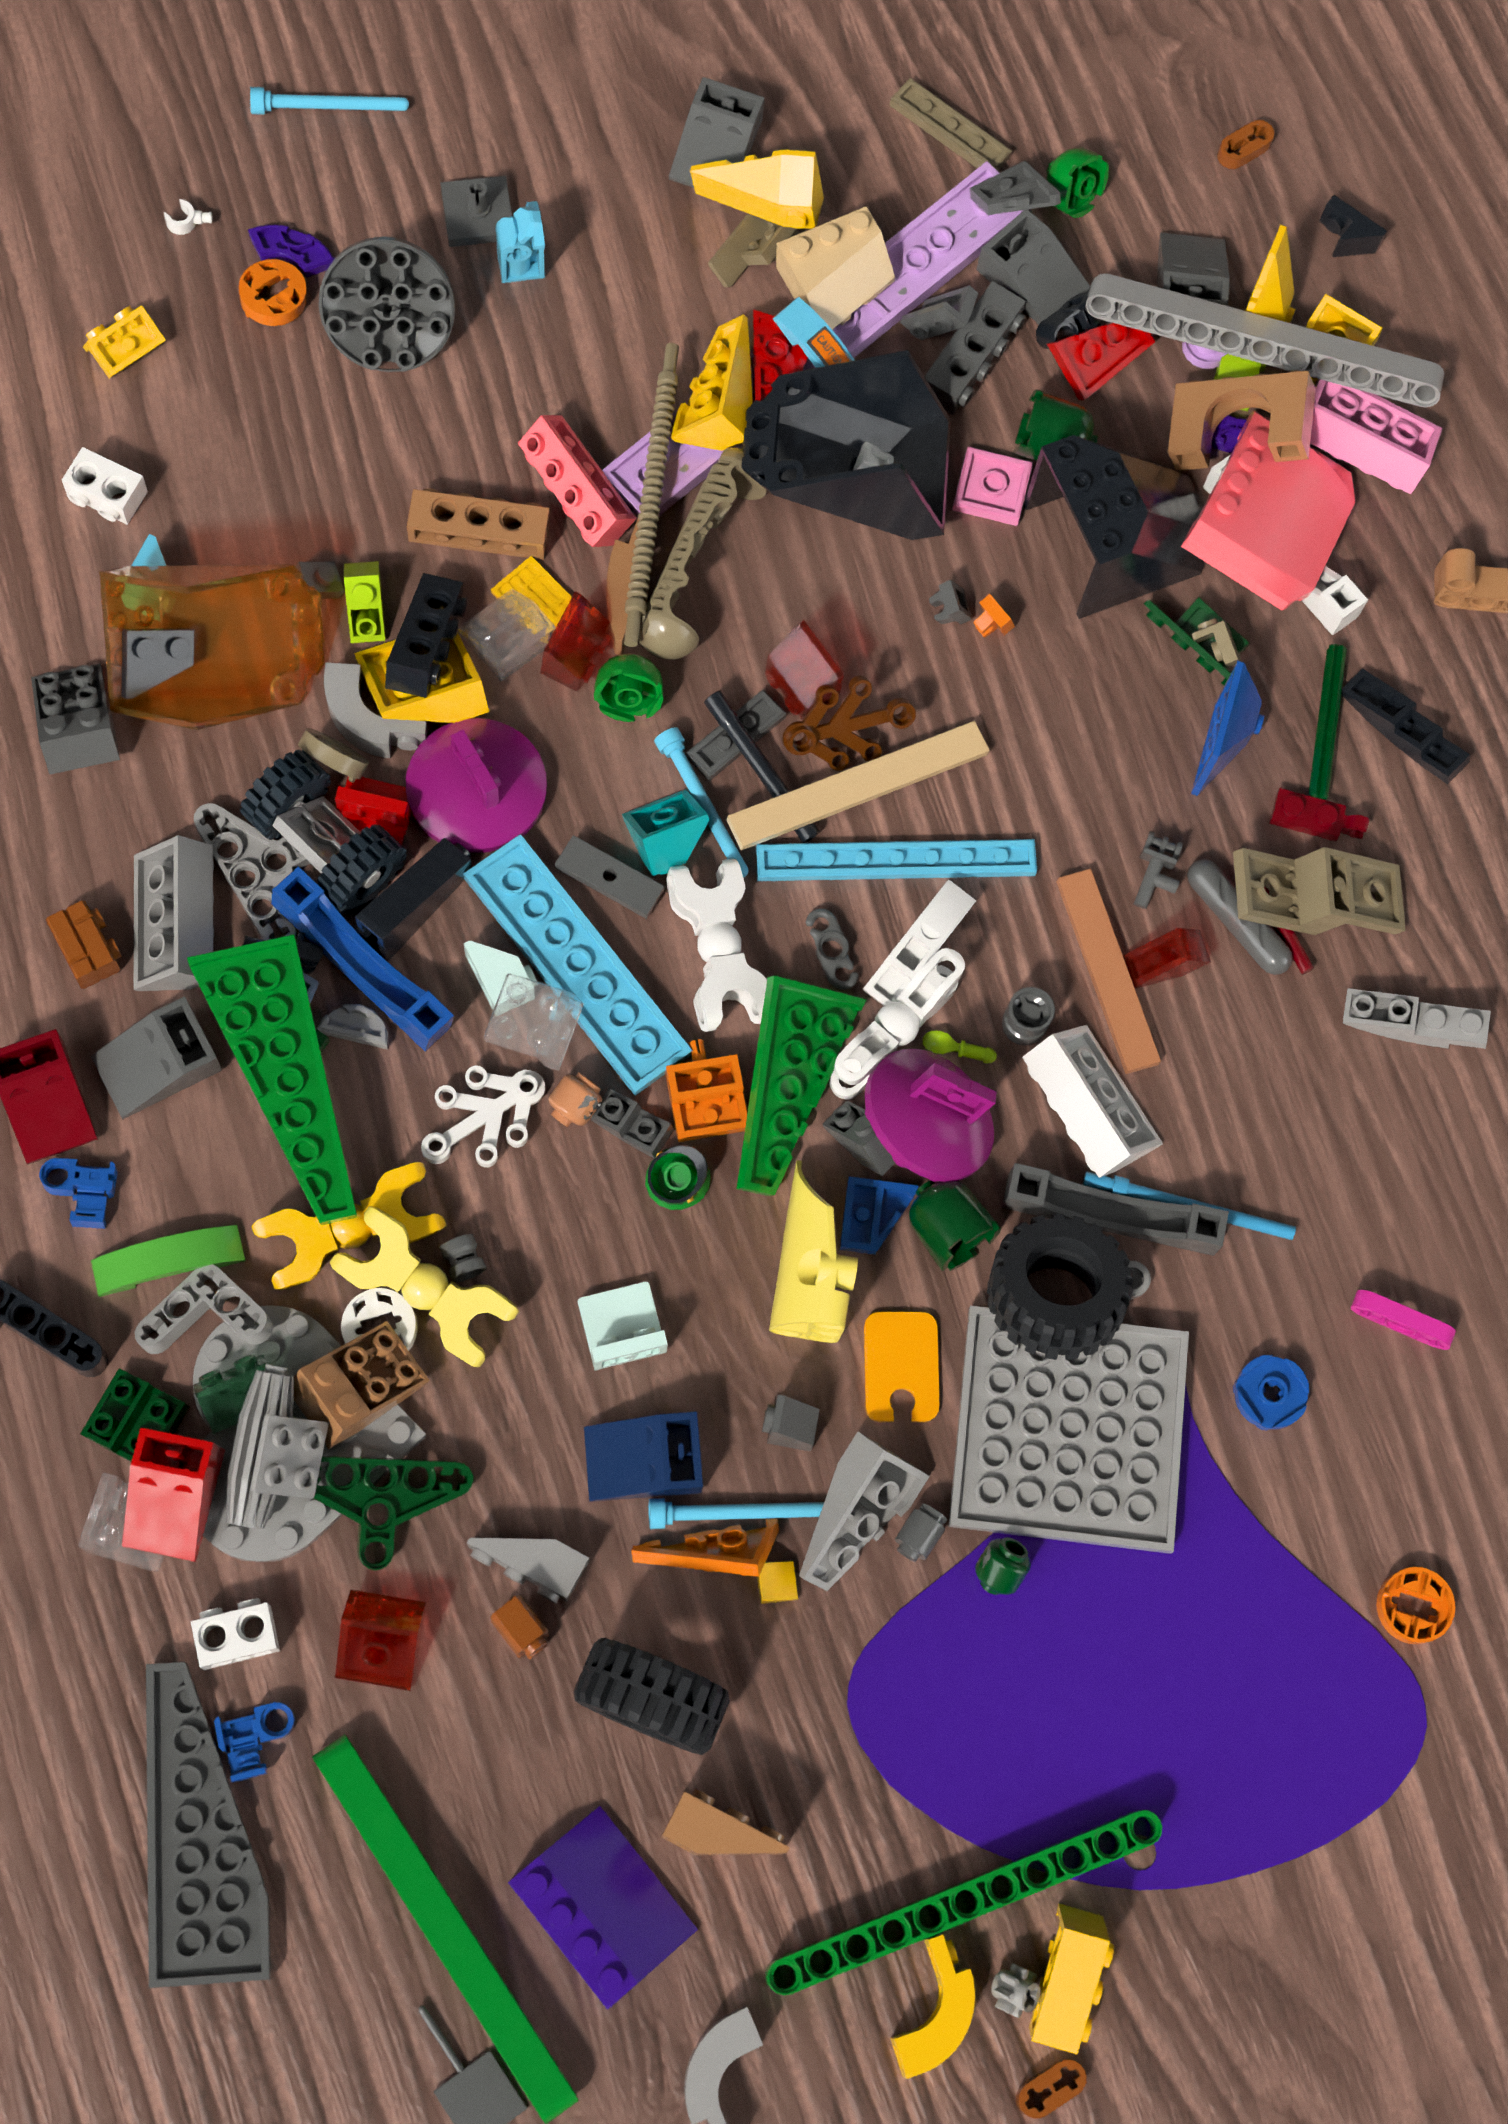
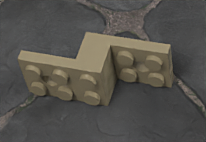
[1233,847,1406,935]

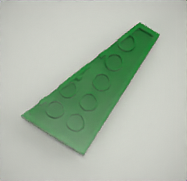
[736,975,866,1196]

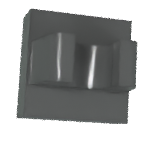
[929,580,973,624]

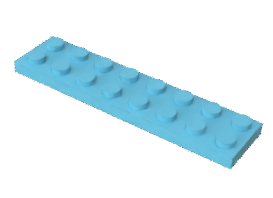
[463,834,693,1096]

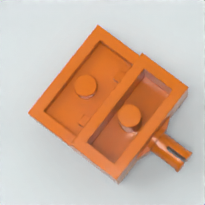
[665,1039,747,1142]

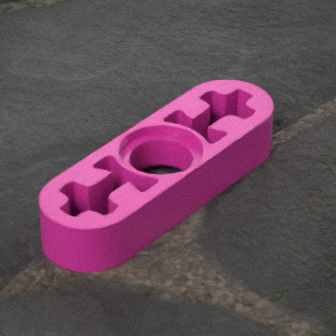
[1351,1290,1456,1350]

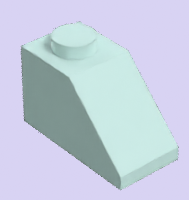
[464,940,537,1016]

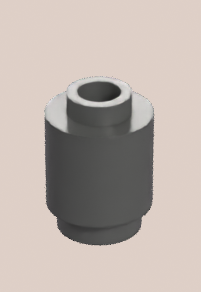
[895,1503,947,1562]

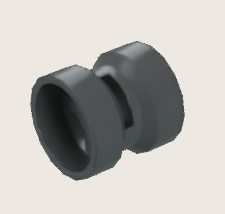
[439,1234,487,1283]

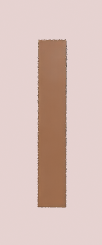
[1056,869,1161,1074]

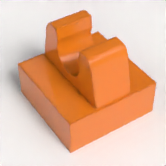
[973,594,1015,638]

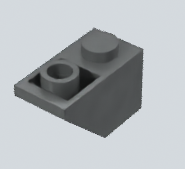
[822,1100,895,1176]
[762,1395,820,1451]

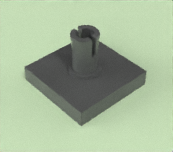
[440,176,512,247]

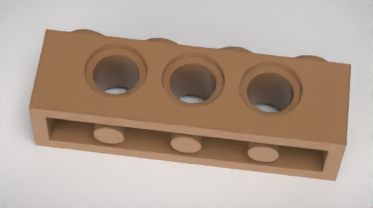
[407,488,550,560]

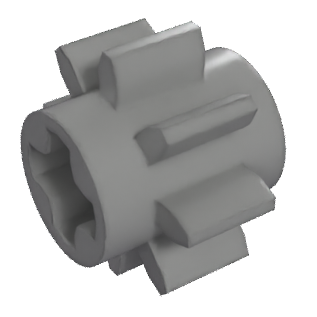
[991,1963,1041,2018]

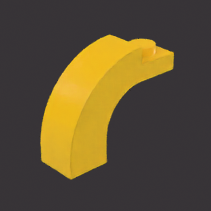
[890,1934,975,2079]

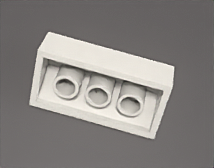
[1022,1025,1163,1178]

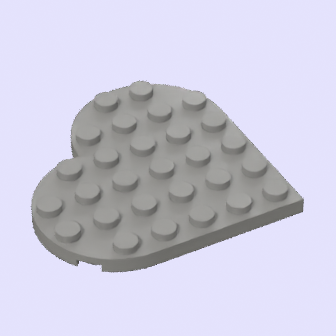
[193,1305,427,1562]

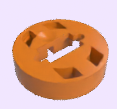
[239,259,307,326]
[1376,1567,1455,1644]

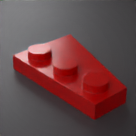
[753,309,809,402]

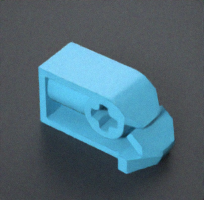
[496,201,545,283]

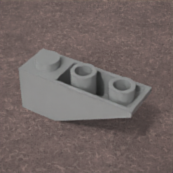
[467,1538,589,1603]

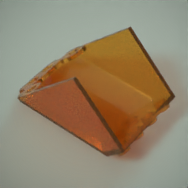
[99,564,325,730]

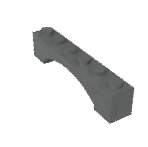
[1002,1163,1229,1256]

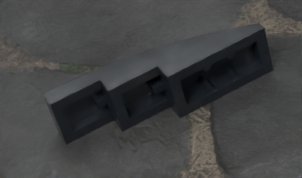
[1341,668,1470,784]

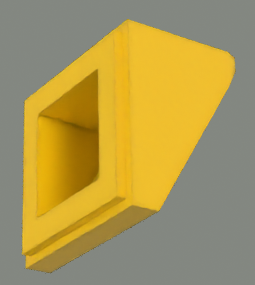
[757,1561,798,1604]

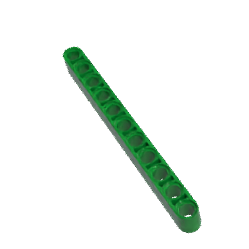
[312,1734,580,2124]
[765,1810,1163,1996]

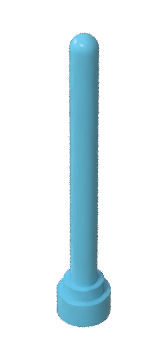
[250,87,409,115]
[654,727,749,878]
[648,1498,824,1529]

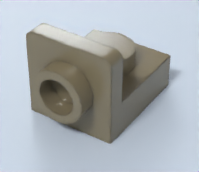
[1192,618,1242,667]

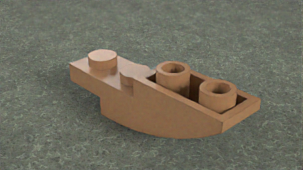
[606,519,655,655]

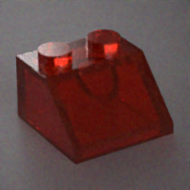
[540,591,612,691]
[765,621,844,720]
[335,1589,426,1691]

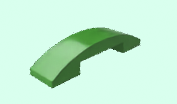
[91,1225,246,1297]

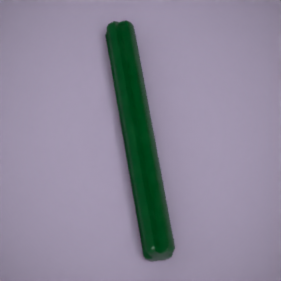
[1308,644,1347,800]

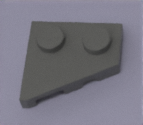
[970,161,1061,215]

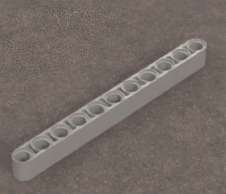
[1086,274,1444,407]

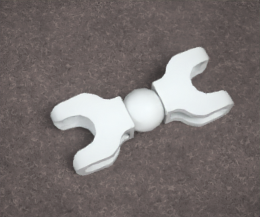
[666,859,767,1032]
[829,948,965,1100]

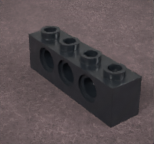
[385,573,468,698]

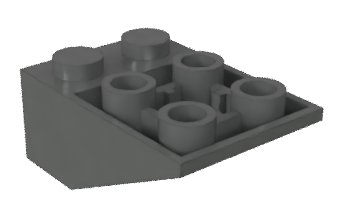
[669,77,765,188]
[976,210,1090,325]
[1157,232,1229,306]
[31,663,120,774]
[91,996,222,1119]

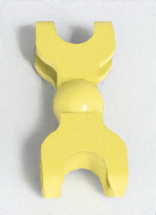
[330,1206,519,1367]

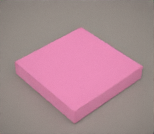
[952,447,1033,526]

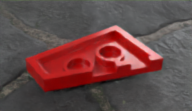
[1047,322,1155,400]

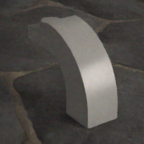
[324,662,428,758]
[684,2006,763,2124]

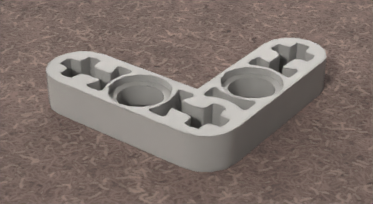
[135,1264,273,1354]

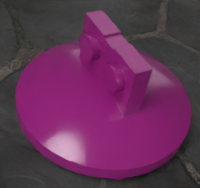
[406,718,547,853]
[865,1049,997,1182]

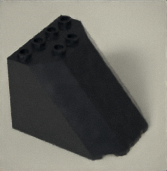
[741,350,951,540]
[1024,435,1205,619]

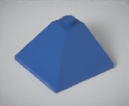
[1191,661,1264,796]

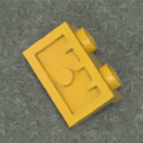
[83,305,166,379]

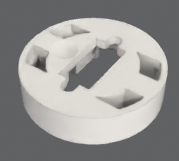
[341,1288,418,1351]

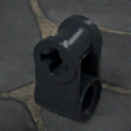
[1036,294,1101,349]

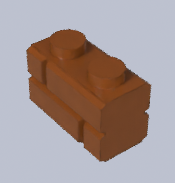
[45,900,122,989]

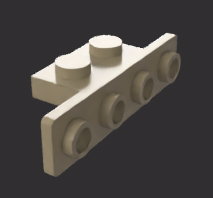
[708,213,798,287]

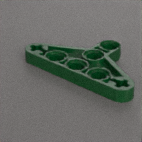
[314,1456,473,1571]

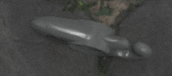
[805,909,859,990]

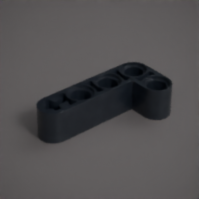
[0,1279,108,1377]

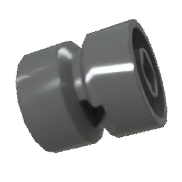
[1002,987,1055,1046]

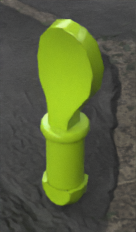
[922,1031,997,1064]

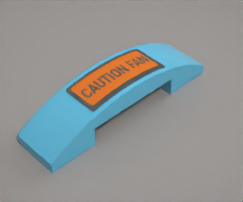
[773,297,855,368]

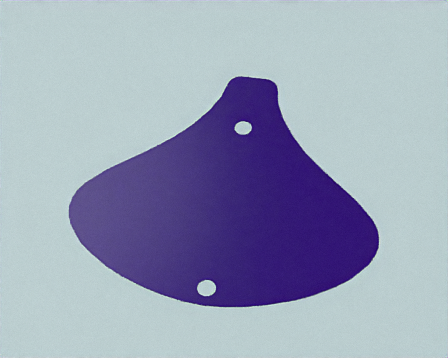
[847,1383,1427,1890]

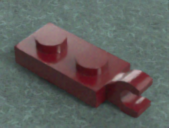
[1269,788,1370,842]

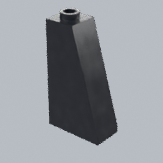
[355,838,472,962]

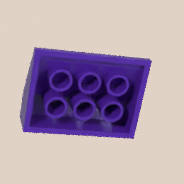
[508,1806,698,2010]

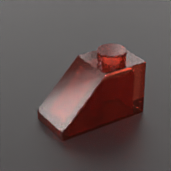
[1123,928,1211,989]

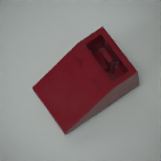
[0,1029,98,1165]

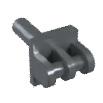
[1134,831,1183,909]

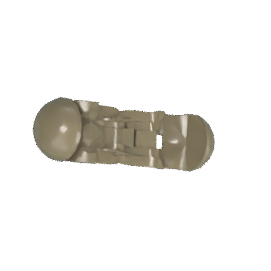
[638,447,767,660]

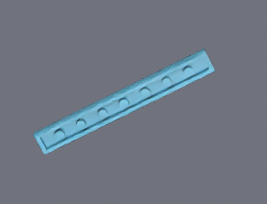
[756,839,1037,881]

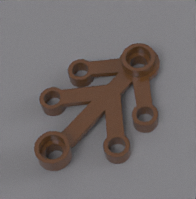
[782,675,916,771]

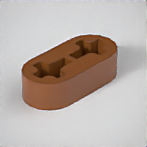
[1217,120,1274,169]
[1016,2059,1086,2119]

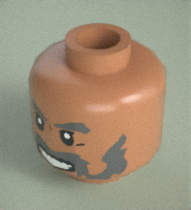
[548,1072,602,1127]

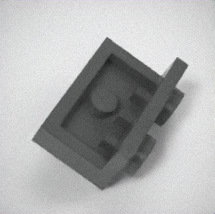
[900,285,978,340]

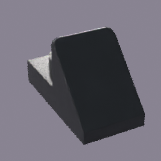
[1319,195,1387,257]

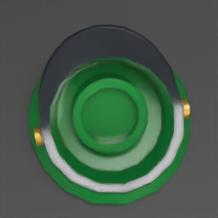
[645,1145,711,1210]

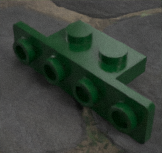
[1144,597,1250,686]

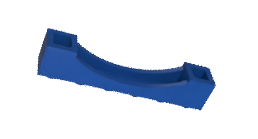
[271,866,454,1052]

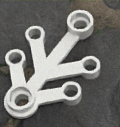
[421,1066,545,1168]

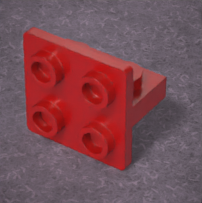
[335,776,412,846]

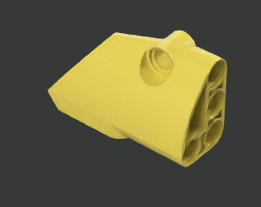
[769,1160,858,1343]

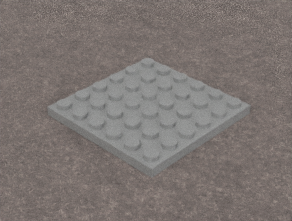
[948,1305,1189,1554]

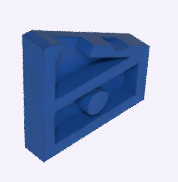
[839,1176,918,1255]

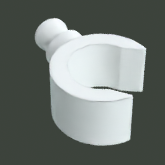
[164,199,213,235]

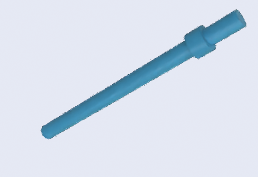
[1082,1171,1296,1240]

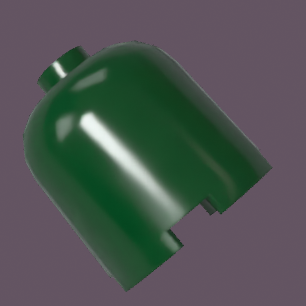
[1013,389,1098,461]
[909,1180,1001,1271]

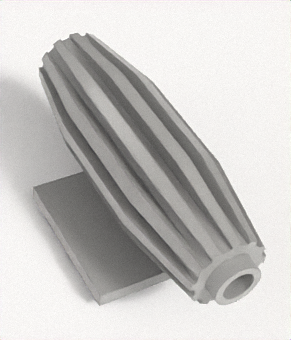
[226,1364,329,1529]

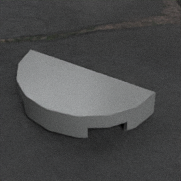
[317,1004,388,1050]

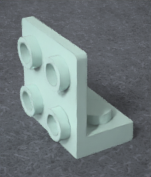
[578,1282,668,1370]

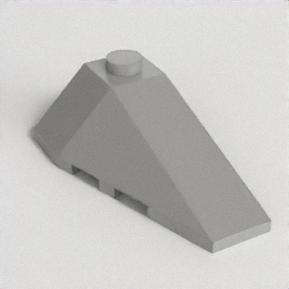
[799,1432,930,1591]

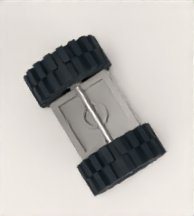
[240,749,407,915]

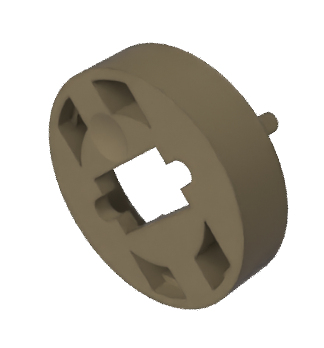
[298,728,369,783]

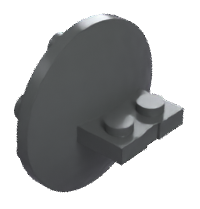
[319,237,455,372]

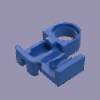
[39,1158,118,1229]
[214,1702,295,1783]

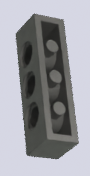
[924,281,1026,415]

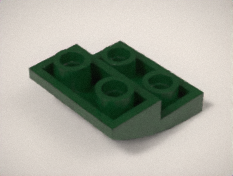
[80,1368,190,1462]

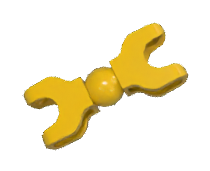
[251,1162,446,1290]

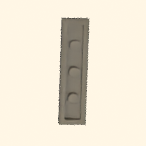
[889,78,1012,171]

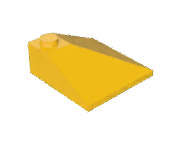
[354,632,489,723]

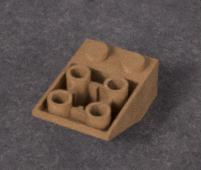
[294,1321,430,1449]
[661,1789,790,1855]

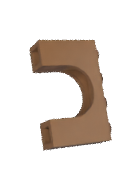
[1168,370,1316,471]

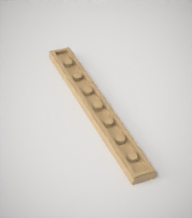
[726,721,990,851]

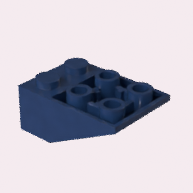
[584,1412,703,1502]

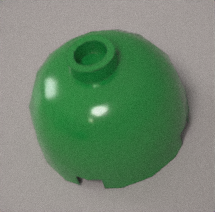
[1046,148,1109,218]
[594,653,664,722]

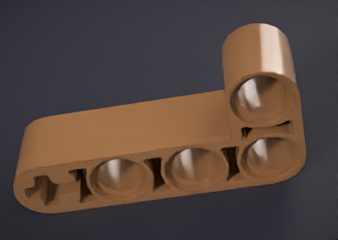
[1434,548,1508,613]

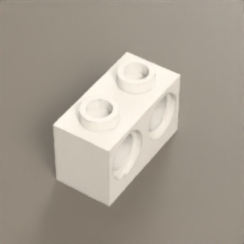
[62,447,148,525]
[191,1598,280,1670]

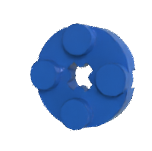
[1233,1355,1309,1430]

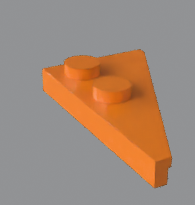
[631,1518,779,1577]

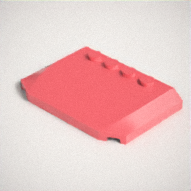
[1181,410,1355,611]

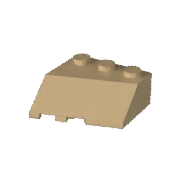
[776,207,895,330]

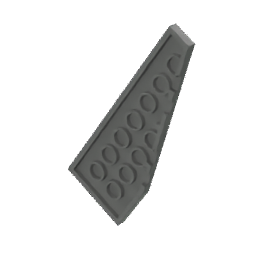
[146,1662,271,1988]

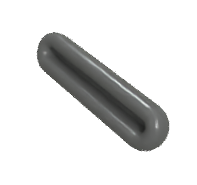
[1187,859,1293,975]

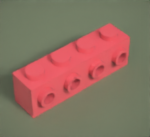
[518,415,637,547]

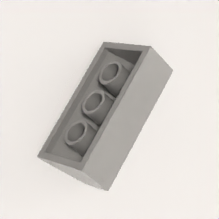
[134,835,214,991]

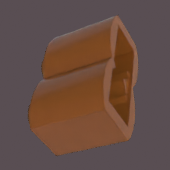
[490,1594,549,1660]

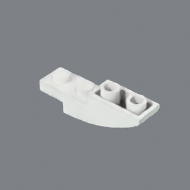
[863,879,976,1006]

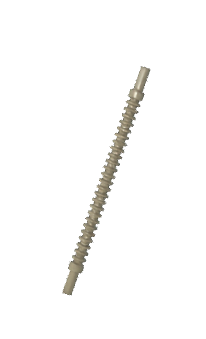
[624,343,679,647]

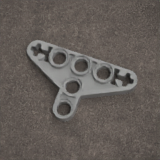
[194,803,310,940]

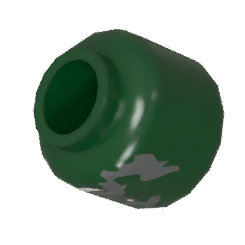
[975,1537,1031,1595]

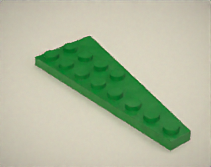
[187,934,357,1225]

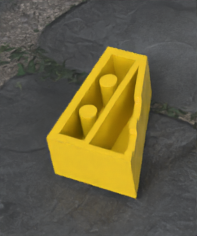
[1029,1903,1114,2054]

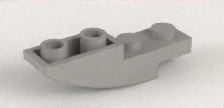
[1343,988,1491,1049]

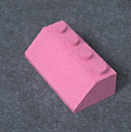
[1310,379,1442,494]

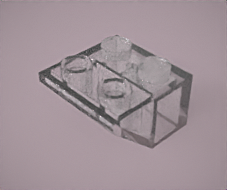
[458,589,556,682]

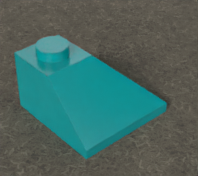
[622,789,709,876]

